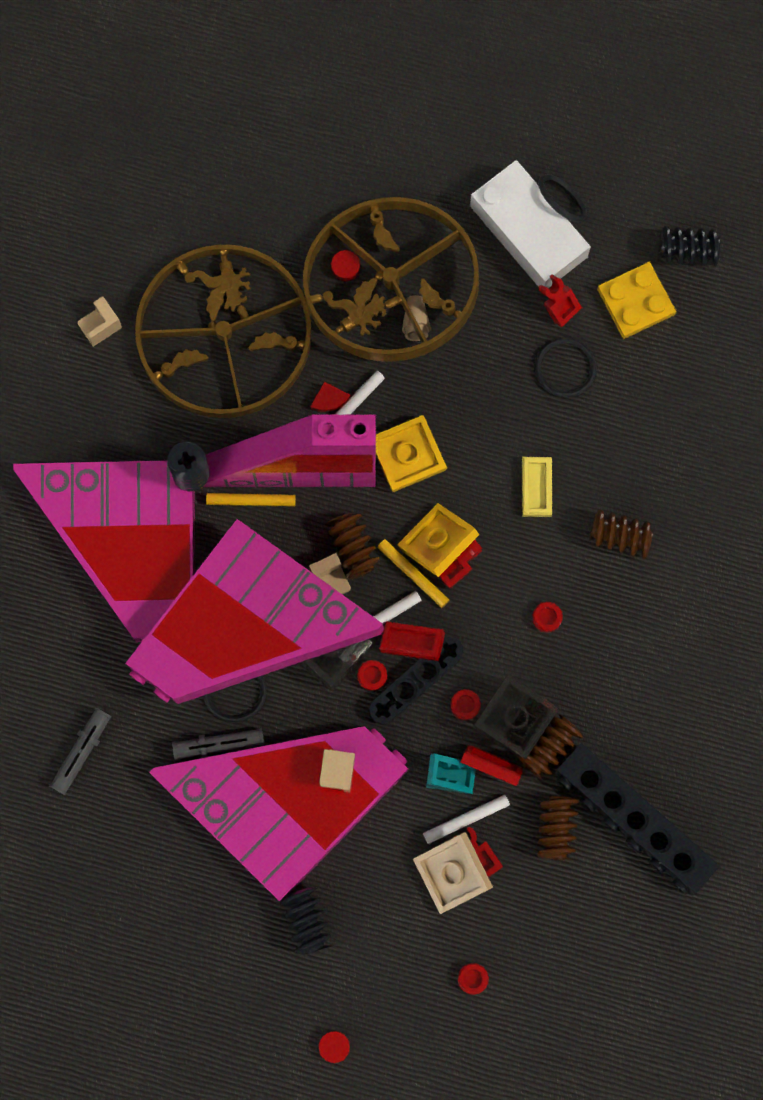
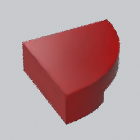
[311,382,350,412]

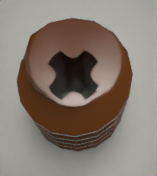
[588,509,654,560]
[325,513,380,580]
[517,714,584,780]
[537,796,579,860]

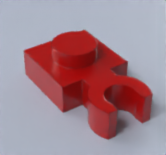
[539,274,582,327]
[453,827,503,878]

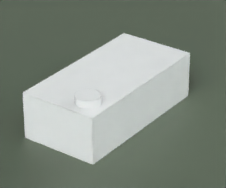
[470,160,591,288]

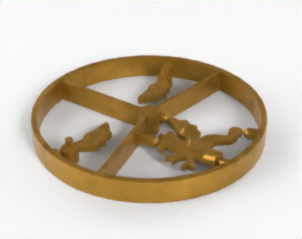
[303,197,479,362]
[135,245,311,418]

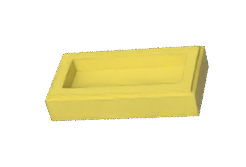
[522,457,552,517]

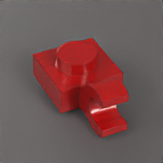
[439,540,482,589]

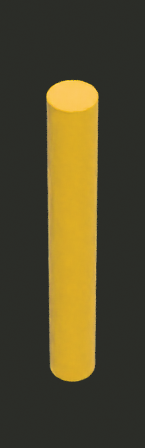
[206,493,296,507]
[377,539,449,608]

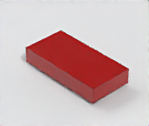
[379,621,445,661]
[461,745,523,786]

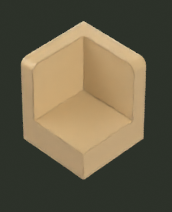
[78,296,122,347]
[309,553,351,594]
[320,749,355,793]

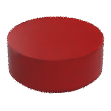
[331,250,360,281]
[532,602,563,633]
[357,660,387,691]
[450,689,481,721]
[457,963,489,995]
[319,1031,350,1063]

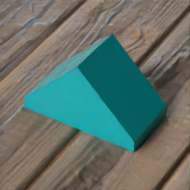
[426,753,476,794]

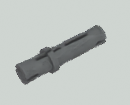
[49,708,112,795]
[172,728,264,761]

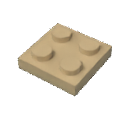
[413,832,493,914]

